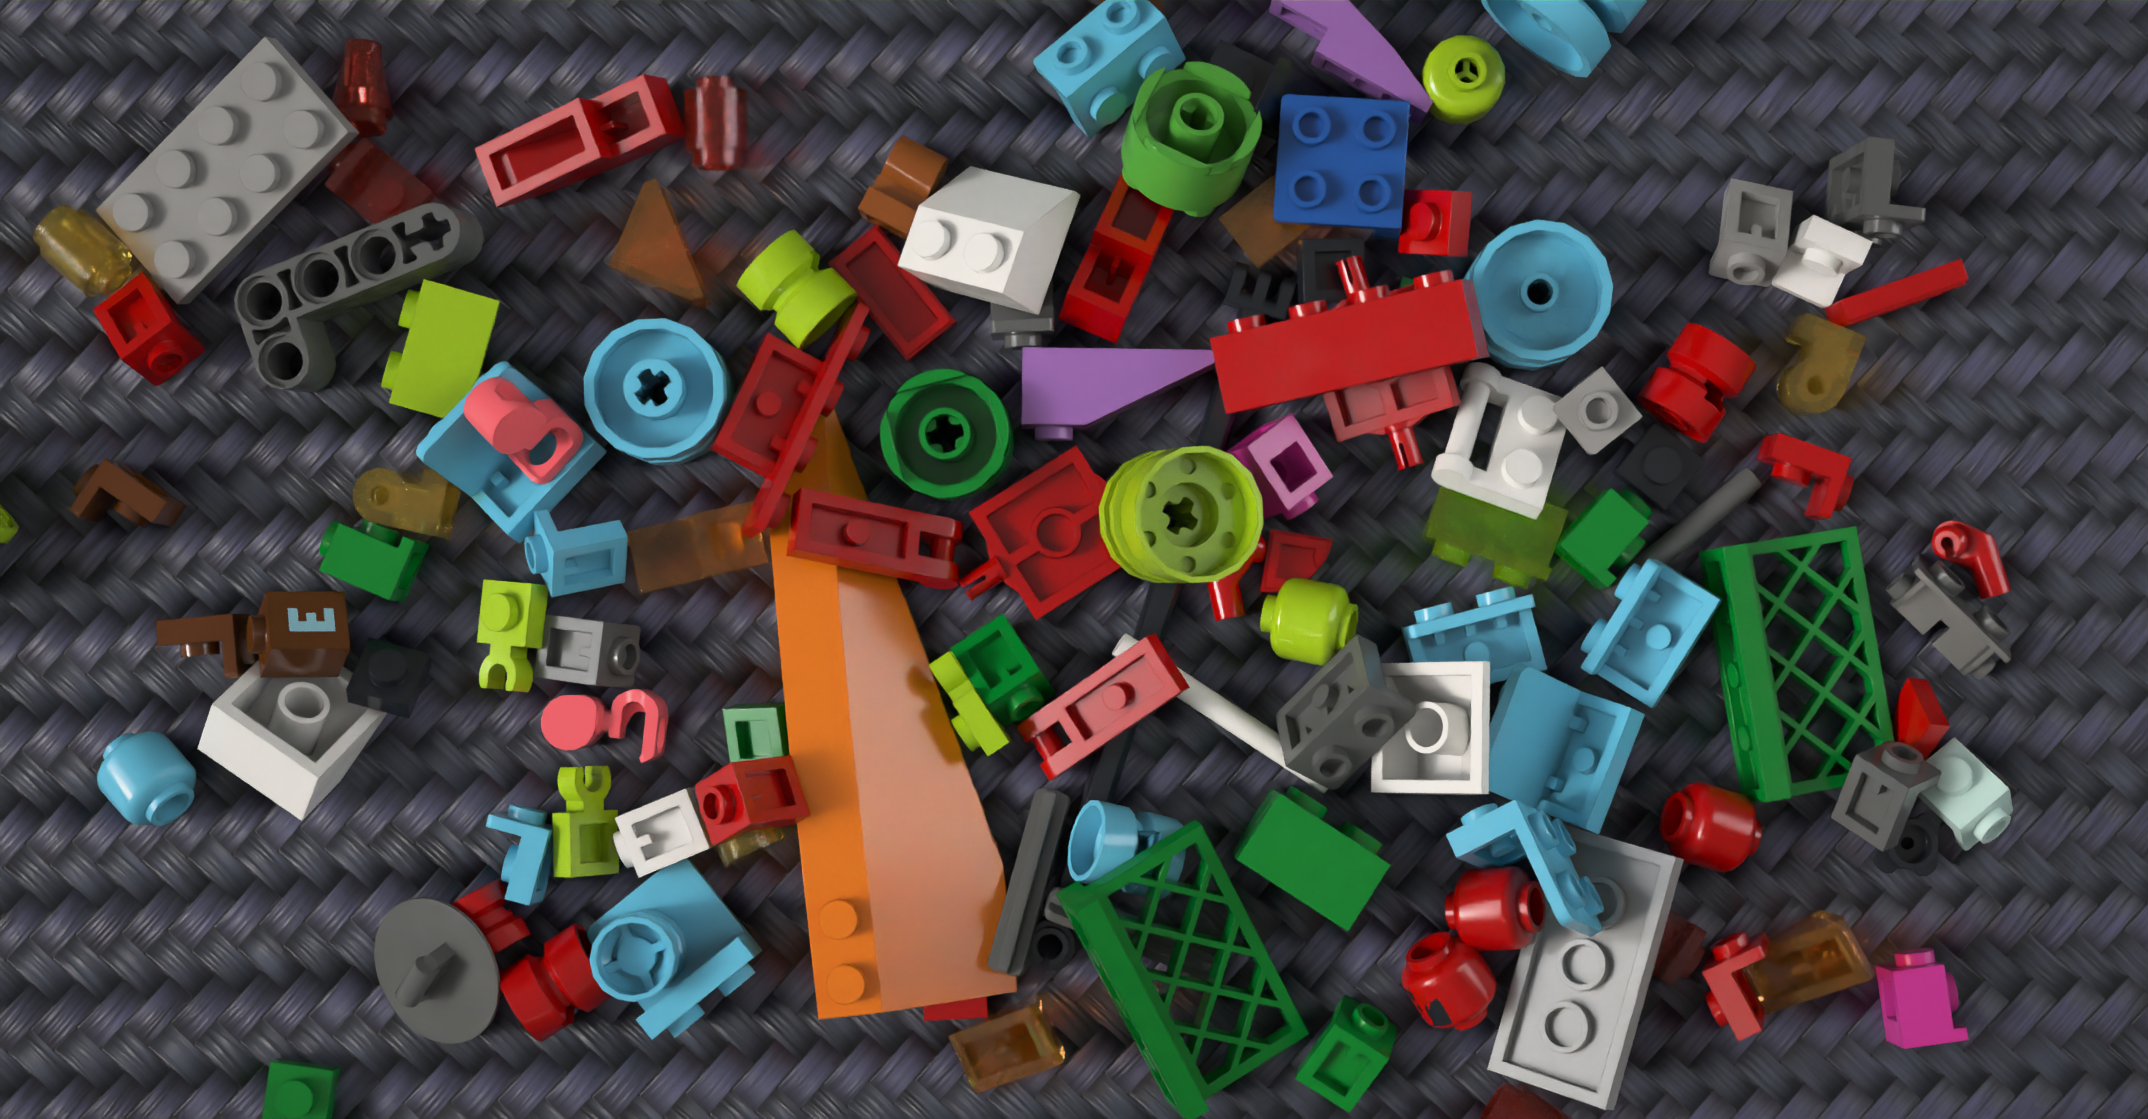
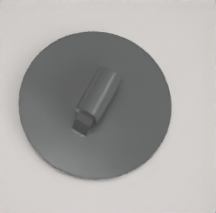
[374,897,501,1044]

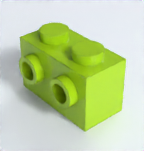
[381,279,500,418]

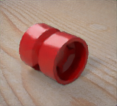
[1636,322,1756,443]
[499,923,612,1042]

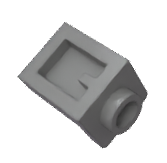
[1709,178,1793,287]
[1553,367,1643,455]

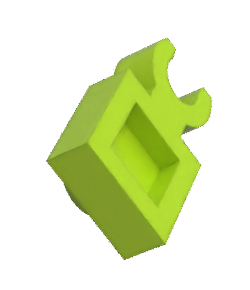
[477,579,548,692]
[928,651,1012,756]
[552,765,619,878]

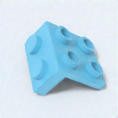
[416,361,607,544]
[1489,664,1645,834]
[1446,799,1604,937]
[587,858,763,1040]

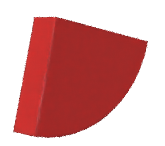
[1259,529,1333,593]
[1893,677,1950,760]

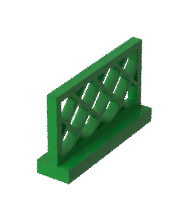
[1699,526,1894,802]
[1056,820,1309,1119]

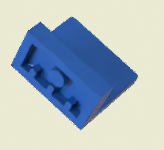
[1273,94,1410,241]

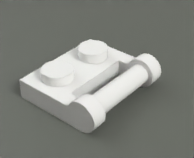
[1431,362,1566,520]

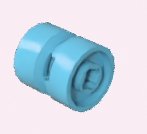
[1068,800,1186,900]
[590,909,688,1002]

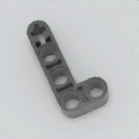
[234,202,484,393]

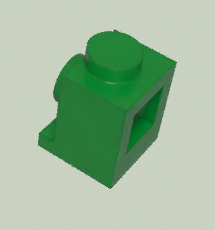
[1550,488,1653,590]
[319,518,429,602]

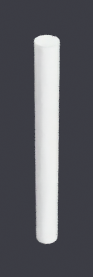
[1112,633,1328,793]

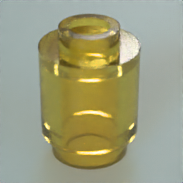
[33,204,132,297]

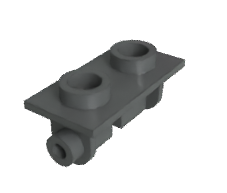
[1886,553,2011,680]

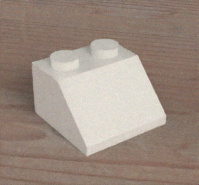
[898,166,1080,315]
[197,660,387,821]

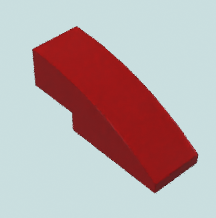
[474,74,688,207]
[1058,173,1176,344]

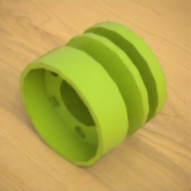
[1099,446,1264,583]

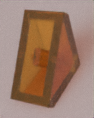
[608,178,712,309]
[1742,910,1876,1014]
[948,993,1065,1094]

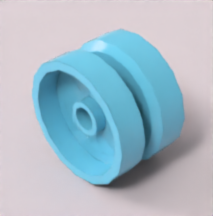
[1481,0,1647,78]
[1464,219,1613,371]
[583,318,734,465]

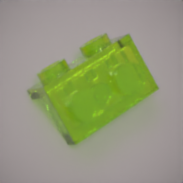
[1420,485,1569,590]

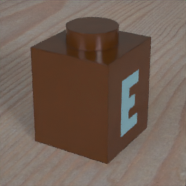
[246,591,350,678]

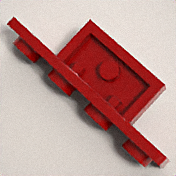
[709,301,870,539]

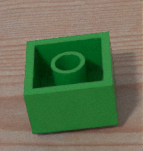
[1231,786,1390,931]

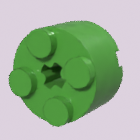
[1121,61,1262,217]

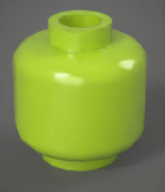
[1419,35,1505,124]
[1260,577,1358,666]

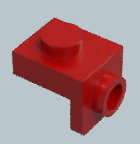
[1398,189,1472,257]
[1702,931,1770,1041]

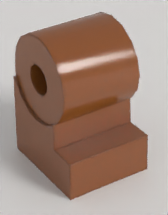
[858,135,949,241]

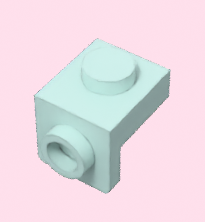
[1918,737,2013,851]

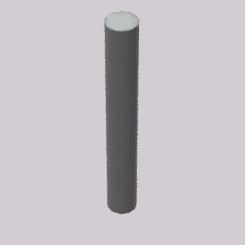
[1600,467,1762,607]

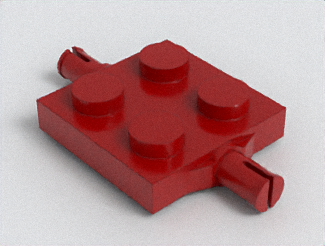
[1323,255,1462,470]
[958,445,1122,621]

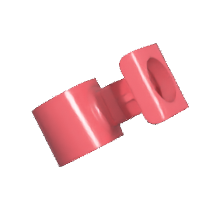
[463,377,583,484]
[541,689,669,763]

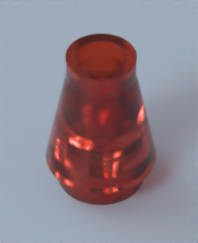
[332,39,394,138]

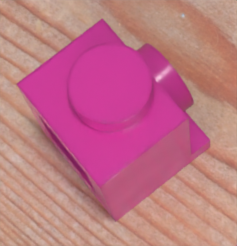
[1226,413,1333,520]
[1875,948,1969,1049]

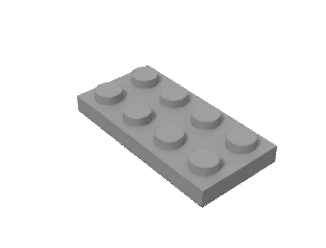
[95,37,359,304]
[1487,825,1684,1110]

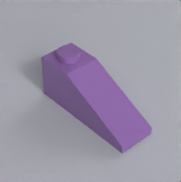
[1021,347,1215,442]

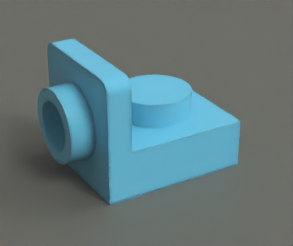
[524,509,628,597]
[486,804,553,906]

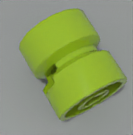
[736,229,858,350]

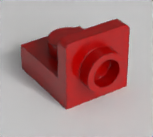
[93,272,205,386]
[1756,433,1853,521]
[695,755,810,845]

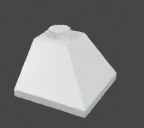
[1371,661,1490,795]

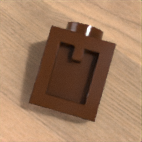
[69,458,187,528]
[156,614,259,679]

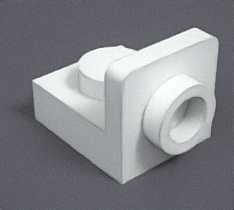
[1772,215,1873,308]
[613,788,714,878]

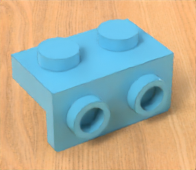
[1033,0,1186,139]
[1580,559,1723,708]
[1401,586,1547,684]

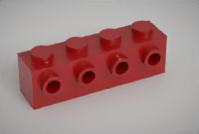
[1209,270,1489,414]

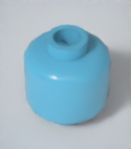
[97,731,196,826]

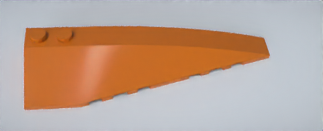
[770,407,1019,1020]

